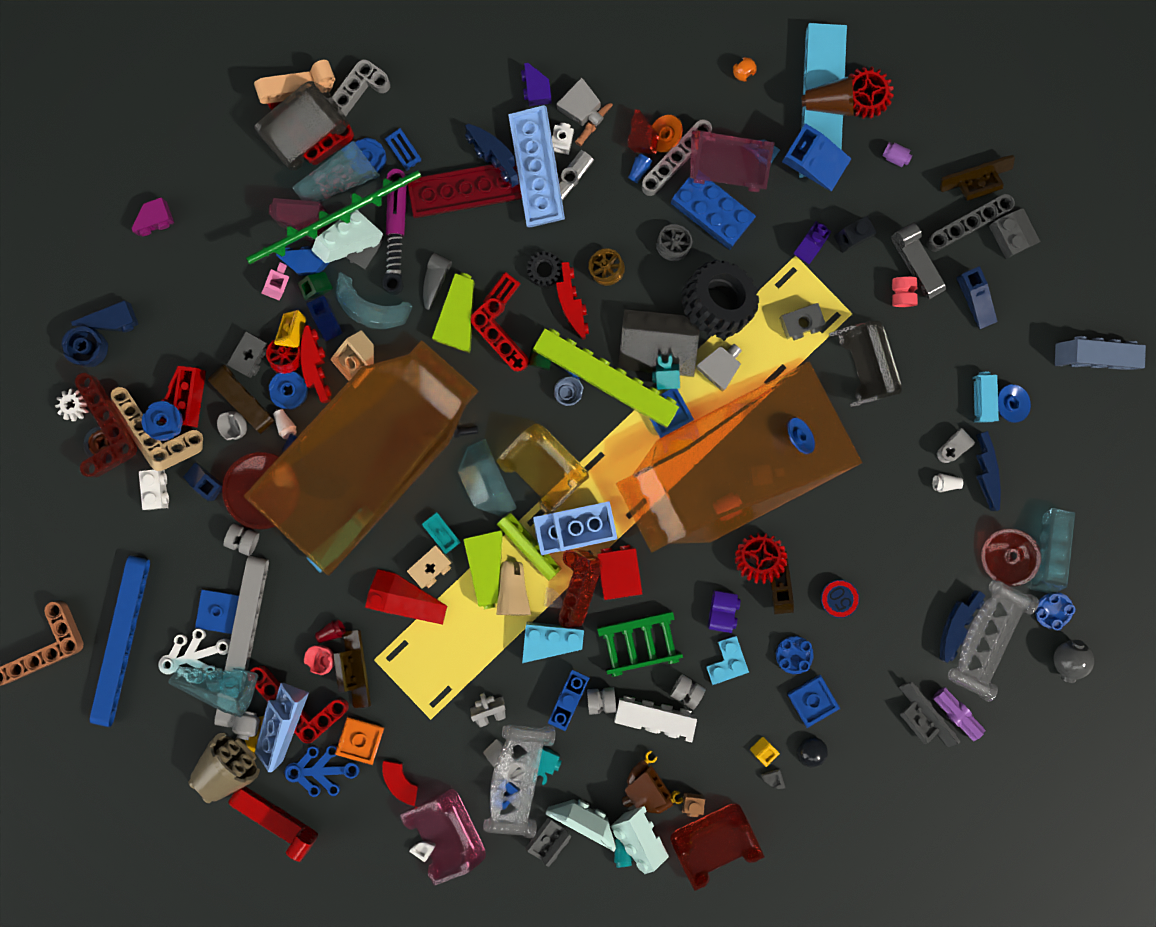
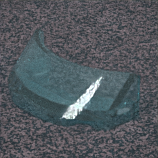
[335,272,413,330]

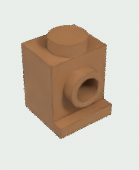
[682,793,705,817]

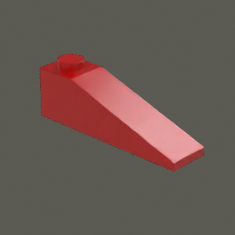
[365,569,448,625]

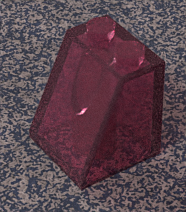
[269,198,326,244]

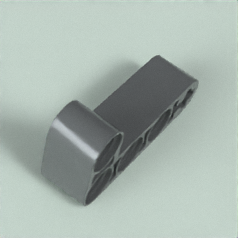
[891,222,946,300]

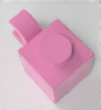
[261,262,289,301]

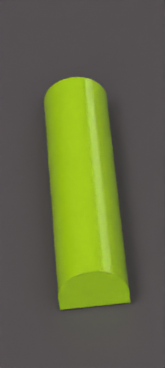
[497,513,561,581]

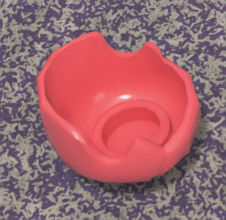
[304,645,334,675]

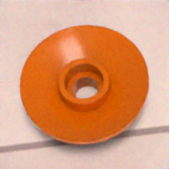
[649,115,683,152]

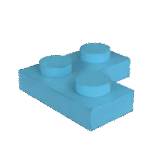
[706,635,749,685]

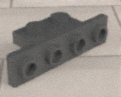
[899,682,960,747]

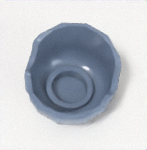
[554,376,584,406]

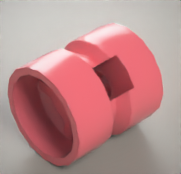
[892,277,918,307]

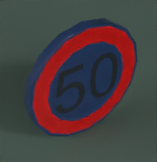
[821,580,859,618]

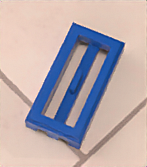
[385,128,422,171]

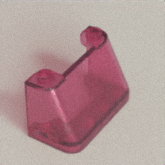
[690,131,774,192]
[400,789,486,886]

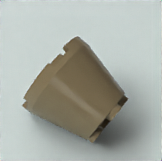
[188,733,260,803]

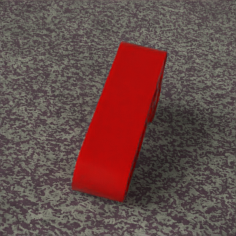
[471,298,529,372]

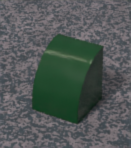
[298,272,333,300]
[528,346,552,371]

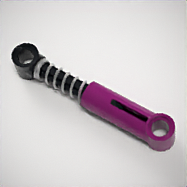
[382,169,407,295]

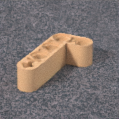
[254,60,335,104]

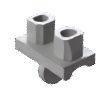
[470,693,506,727]

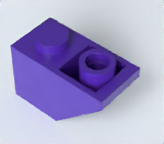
[521,63,552,106]
[794,221,831,264]

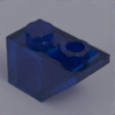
[306,296,343,341]

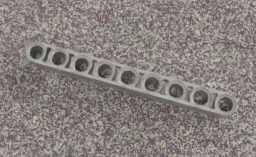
[215,556,269,728]

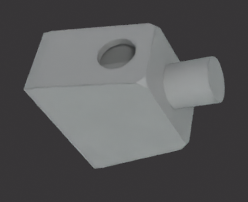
[557,78,604,126]
[696,344,742,392]

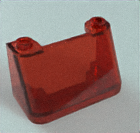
[670,803,765,891]

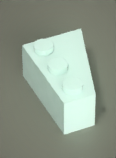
[312,210,383,263]
[610,806,669,874]

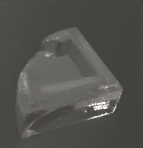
[544,587,563,609]

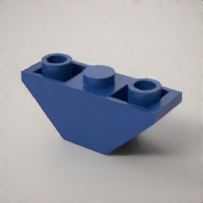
[276,246,330,276]
[548,670,590,731]

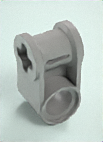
[937,428,975,463]

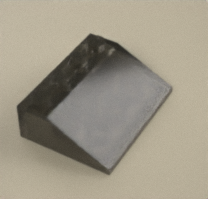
[618,309,700,377]

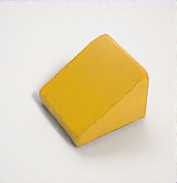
[750,737,780,767]

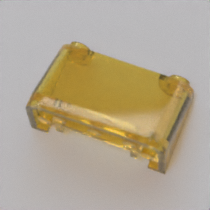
[496,423,589,514]

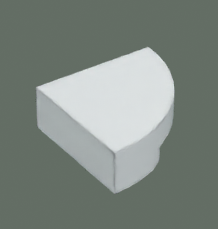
[409,841,436,862]

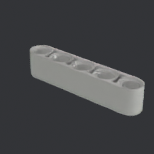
[642,120,712,196]

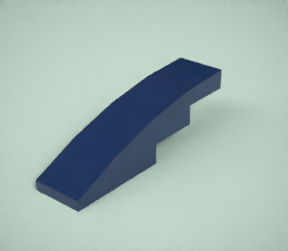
[976,431,1001,511]

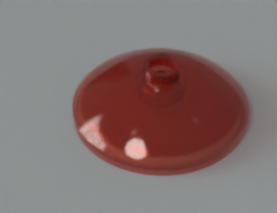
[981,528,1041,586]

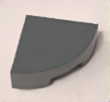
[761,768,785,789]

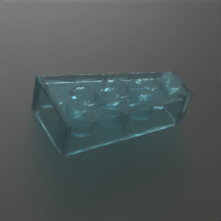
[292,141,380,207]
[1030,508,1075,594]

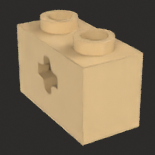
[407,545,452,588]

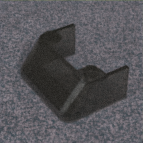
[829,321,902,408]

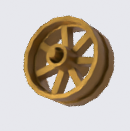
[588,248,625,286]

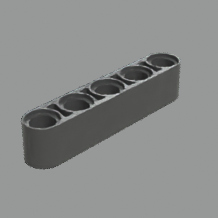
[926,194,1015,252]

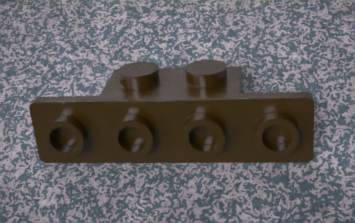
[940,155,1015,201]
[333,630,371,708]

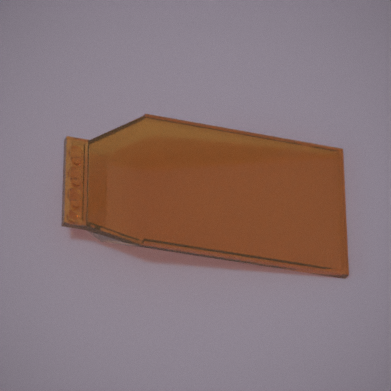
[244,340,479,576]
[615,362,862,553]

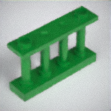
[597,611,683,677]

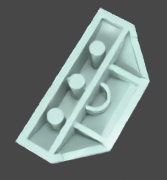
[546,799,616,852]

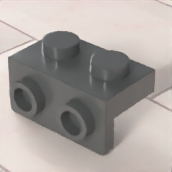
[525,817,571,867]

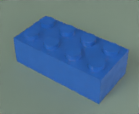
[671,169,756,250]

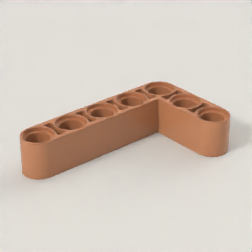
[0,601,84,686]

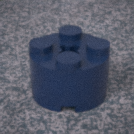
[62,326,109,367]

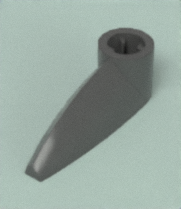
[423,253,452,310]

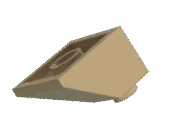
[330,330,374,388]

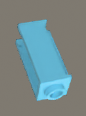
[973,372,999,423]

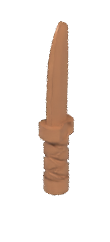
[575,103,613,146]

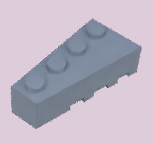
[1055,336,1146,370]

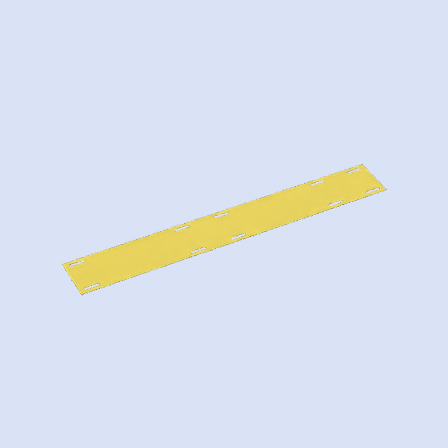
[374,255,852,720]

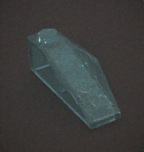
[168,667,258,717]

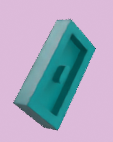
[422,512,461,554]

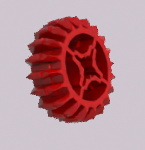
[848,66,894,119]
[735,533,787,584]

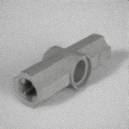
[558,150,594,201]

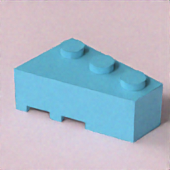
[522,622,584,663]

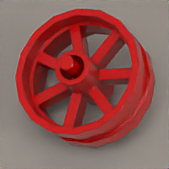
[266,340,301,374]

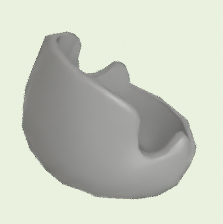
[217,411,247,440]

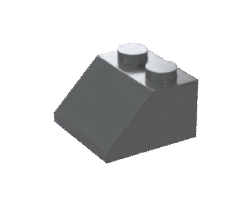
[989,208,1041,259]

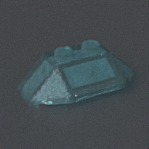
[458,439,517,516]

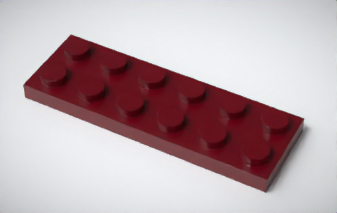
[408,160,522,218]

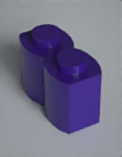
[707,590,741,633]

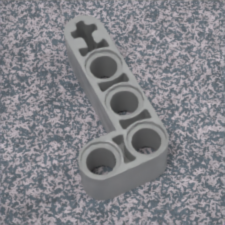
[322,60,390,127]

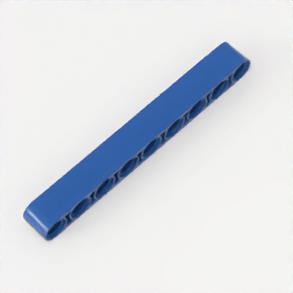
[90,555,150,727]

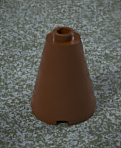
[802,77,854,116]

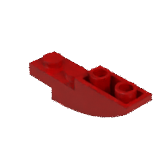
[556,262,589,340]
[301,325,332,404]

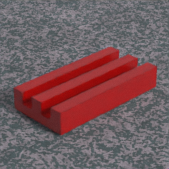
[483,272,521,312]

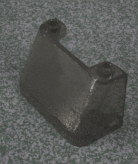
[255,81,350,171]

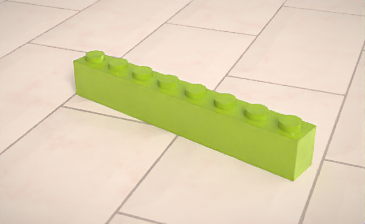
[533,328,679,428]

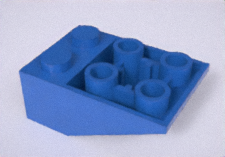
[782,123,851,191]

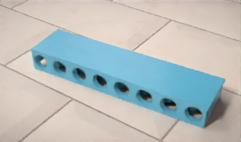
[799,23,847,178]

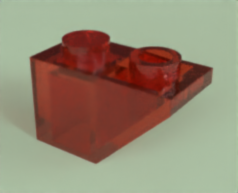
[628,109,659,154]

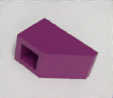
[132,198,174,236]

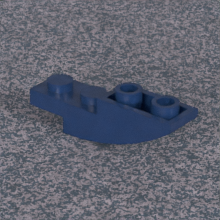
[465,124,519,187]
[940,590,986,663]

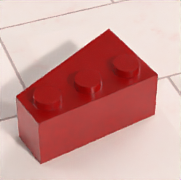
[158,366,206,427]

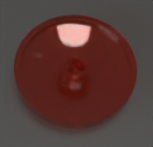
[222,452,300,529]

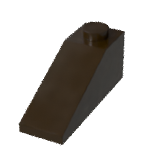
[769,551,794,614]

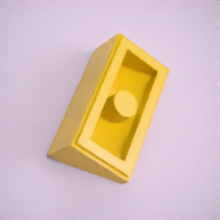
[274,310,306,347]

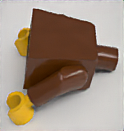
[622,751,683,814]

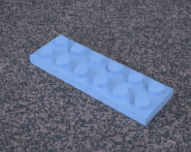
[508,105,565,228]

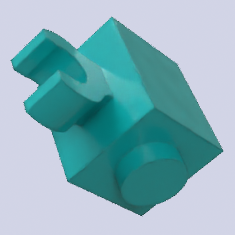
[652,353,680,390]
[531,745,562,785]

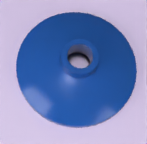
[998,384,1031,423]
[787,418,815,454]

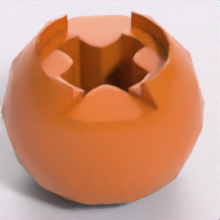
[733,57,757,82]

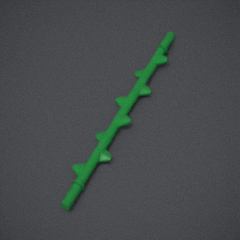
[246,170,421,265]

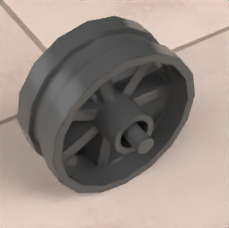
[656,224,693,261]

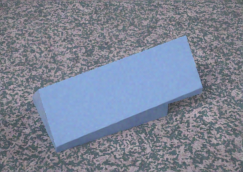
[533,501,617,555]
[255,683,309,772]

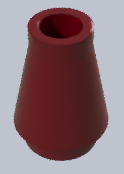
[315,620,346,643]

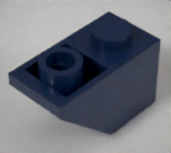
[183,462,226,501]

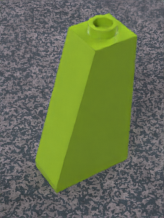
[432,273,475,353]
[464,530,503,610]

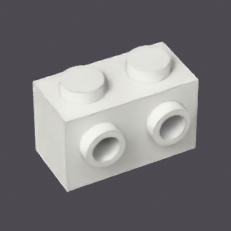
[139,470,169,510]

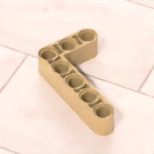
[111,387,203,471]

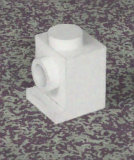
[552,123,574,155]

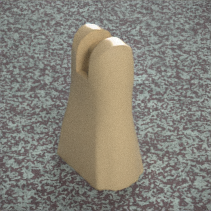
[496,561,531,616]

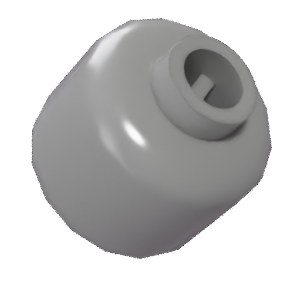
[232,710,260,740]

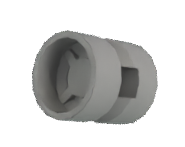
[224,523,259,556]
[670,674,706,710]
[587,687,616,715]

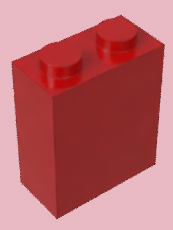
[597,545,642,600]

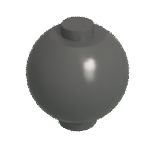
[1053,639,1094,683]

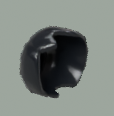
[797,737,828,768]

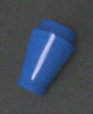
[628,154,653,184]

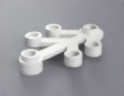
[158,629,230,683]

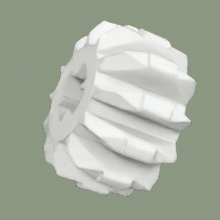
[55,389,90,421]

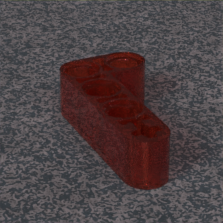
[558,549,602,628]

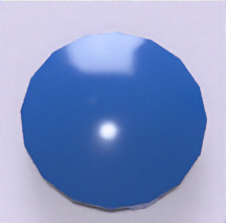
[1035,592,1075,630]
[776,636,814,674]

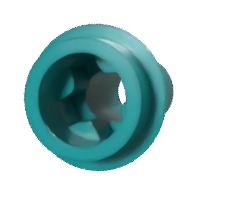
[614,839,633,868]

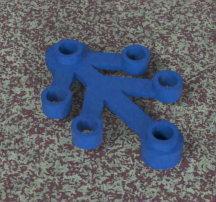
[284,745,360,797]

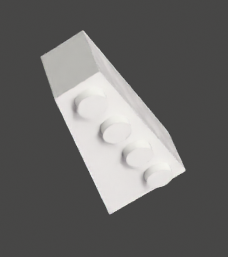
[614,696,697,742]

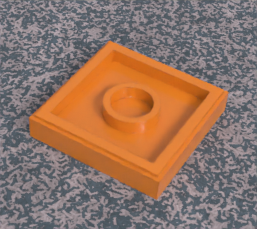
[335,716,384,765]

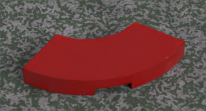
[382,760,418,806]

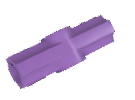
[932,687,986,742]

